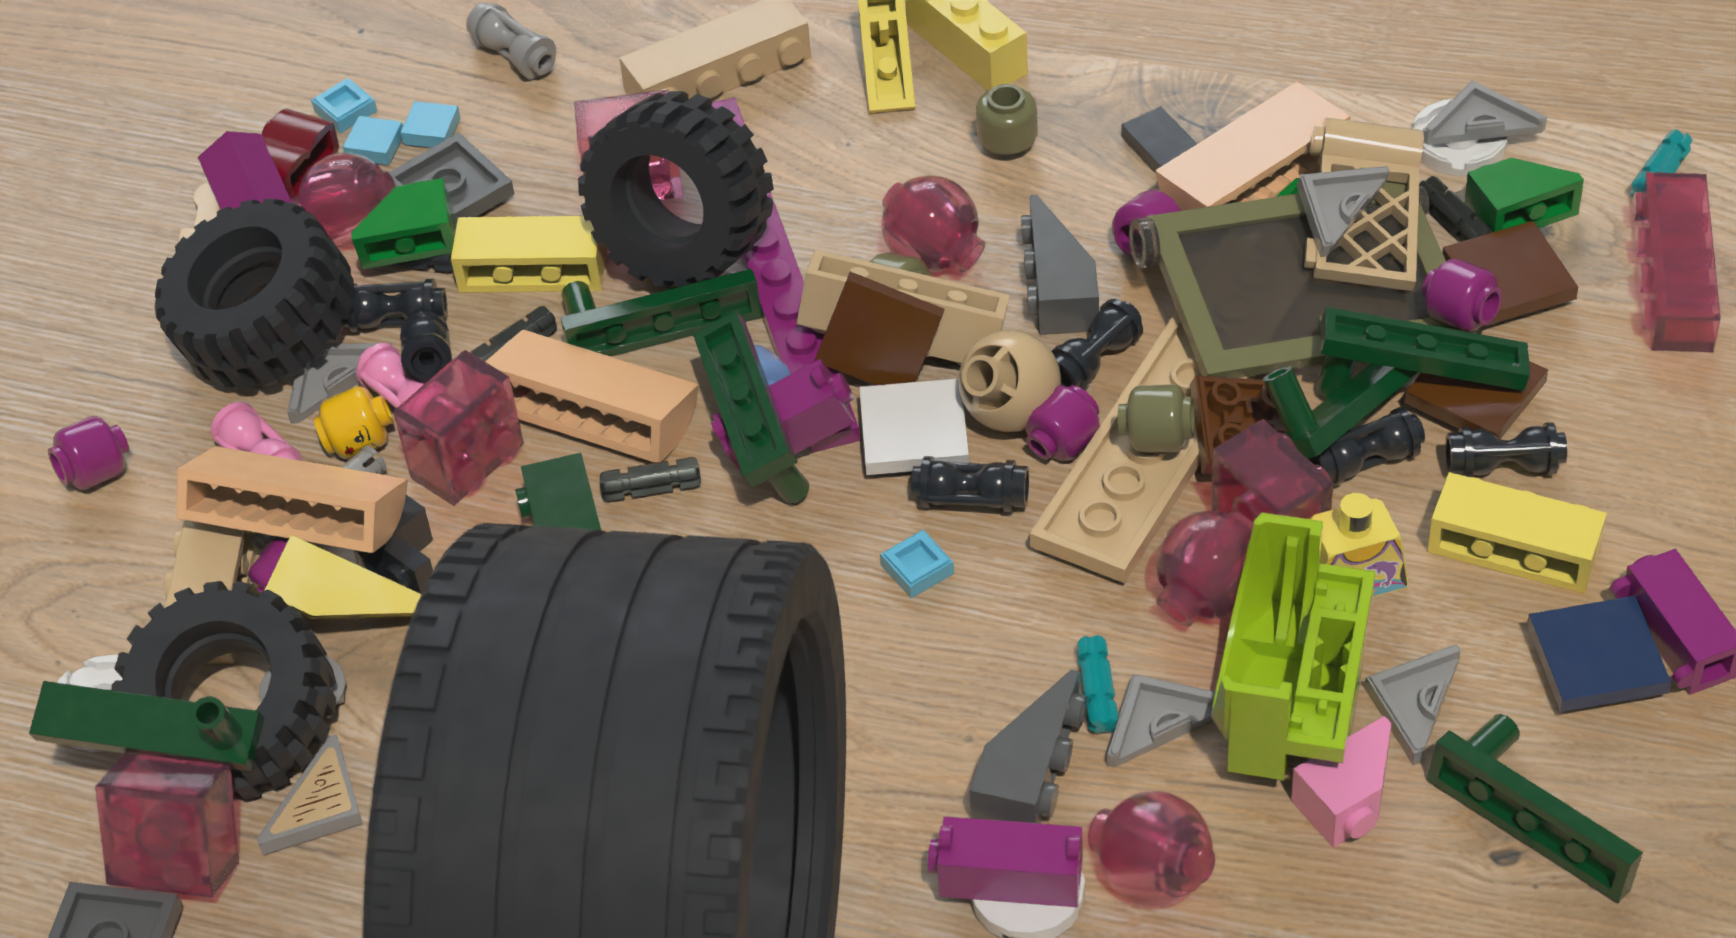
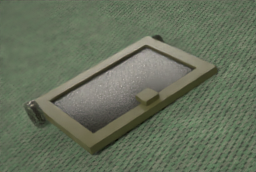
[1129,181,1477,378]

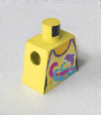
[1310,493,1409,597]

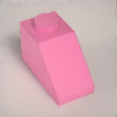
[1291,716,1391,848]

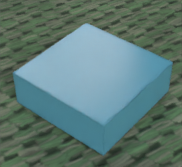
[311,78,377,134]
[400,101,461,148]
[343,116,403,165]
[880,530,954,599]

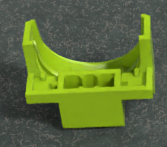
[1211,513,1375,780]

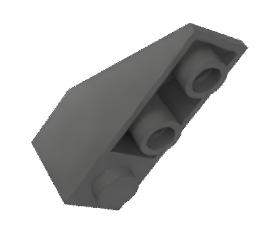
[1021,195,1099,335]
[969,670,1087,824]

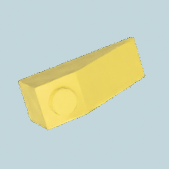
[857,0,915,114]
[265,535,421,619]

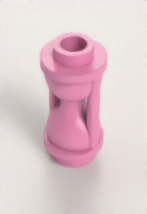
[356,343,453,433]
[210,402,302,461]

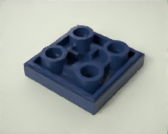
[1527,596,1671,712]

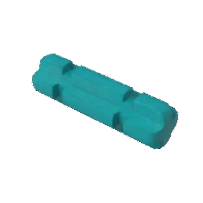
[1630,129,1692,204]
[1077,635,1119,734]

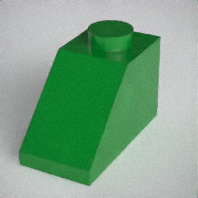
[1464,157,1584,233]
[351,178,455,269]

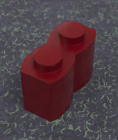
[262,108,339,203]

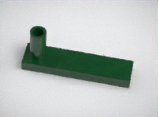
[560,269,762,356]
[1316,306,1530,398]
[693,310,809,503]
[1263,363,1418,464]
[29,681,264,771]
[1427,714,1643,903]

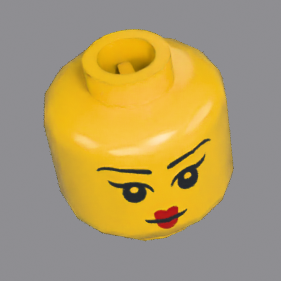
[314,386,394,460]

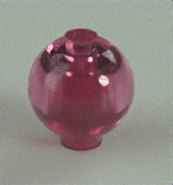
[291,153,396,248]
[881,175,986,273]
[1156,511,1253,626]
[1088,791,1215,907]

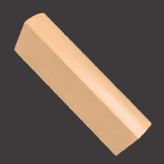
[1155,82,1351,243]
[481,330,699,463]
[176,446,408,553]

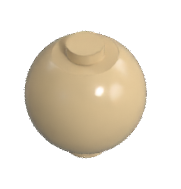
[958,330,1061,432]

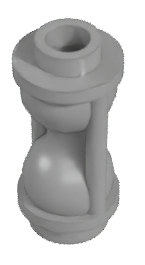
[466,2,556,79]

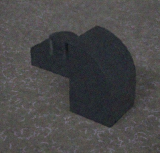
[353,495,433,594]

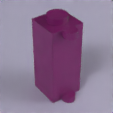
[197,131,291,209]
[711,359,854,473]
[1610,548,1736,695]
[928,816,1083,908]

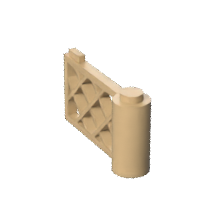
[1304,117,1424,291]

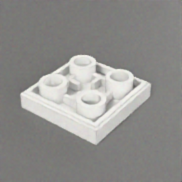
[859,378,969,475]

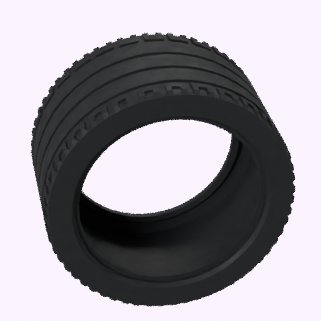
[362,523,846,938]

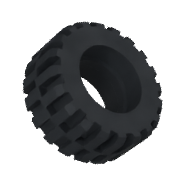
[578,91,774,289]
[155,198,354,389]
[112,581,336,802]

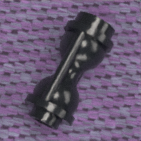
[341,278,447,332]
[1052,298,1143,389]
[400,311,452,382]
[1306,407,1425,486]
[1445,422,1567,477]
[911,456,1029,512]

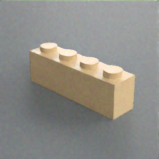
[619,0,811,104]
[797,249,1010,366]
[164,520,256,664]

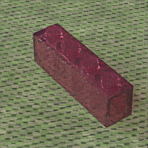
[1632,172,1721,353]

